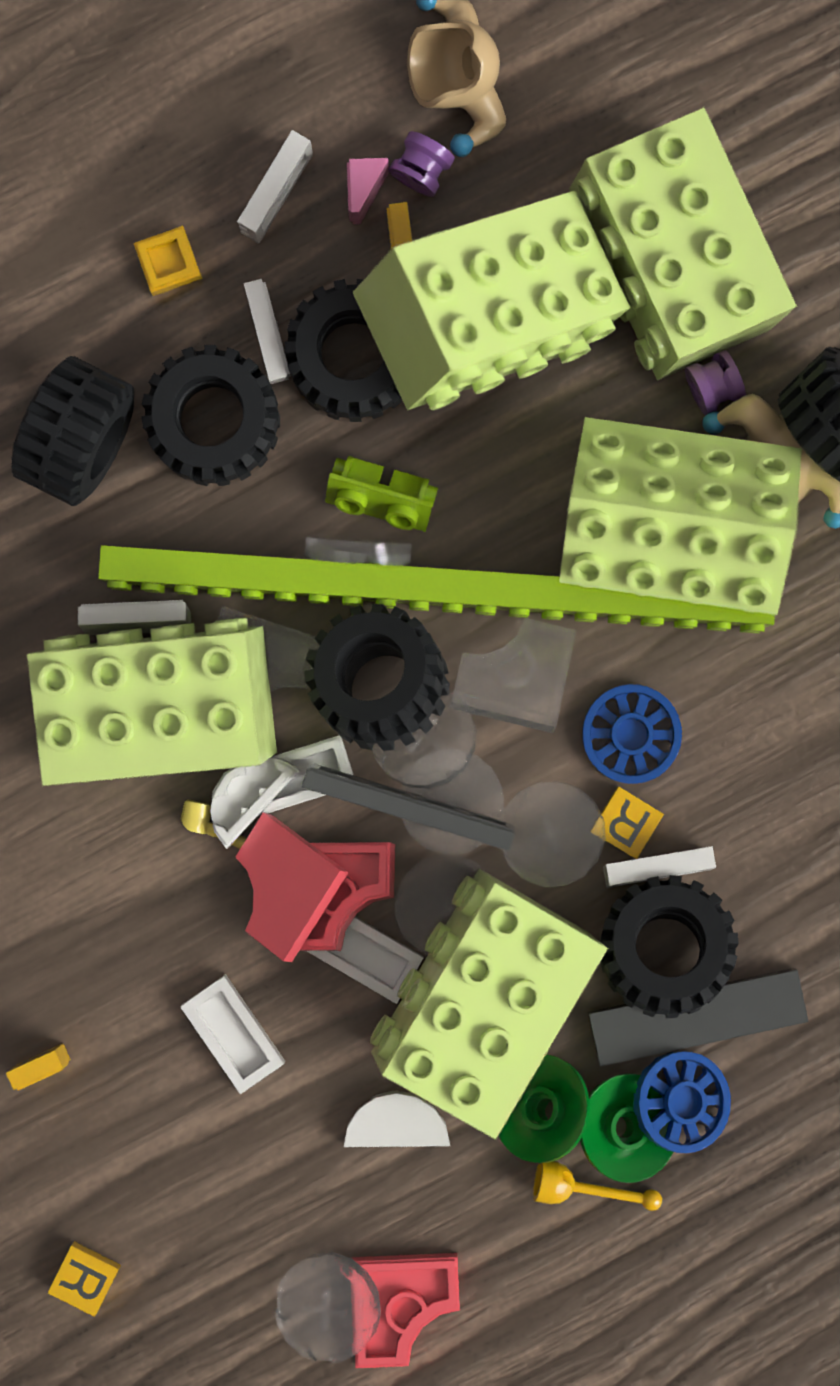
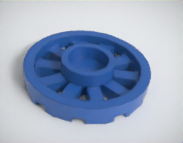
[582,684,682,784]
[633,1051,731,1153]

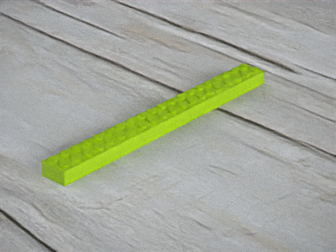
[98,545,775,633]

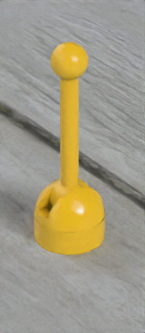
[533,1161,662,1211]

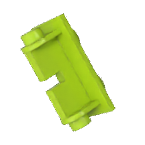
[325,455,439,532]

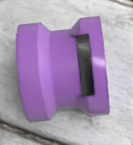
[389,131,455,197]
[685,350,746,415]

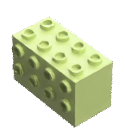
[569,108,797,381]
[353,190,630,410]
[559,417,802,615]
[27,618,277,786]
[370,869,608,1139]

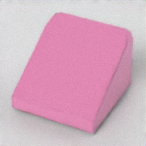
[347,158,389,224]

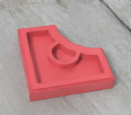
[235,812,349,962]
[299,842,396,951]
[351,1253,460,1368]

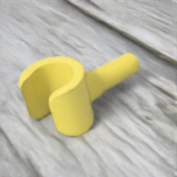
[181,800,247,849]

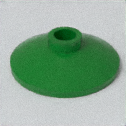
[498,1055,590,1163]
[580,1074,673,1183]

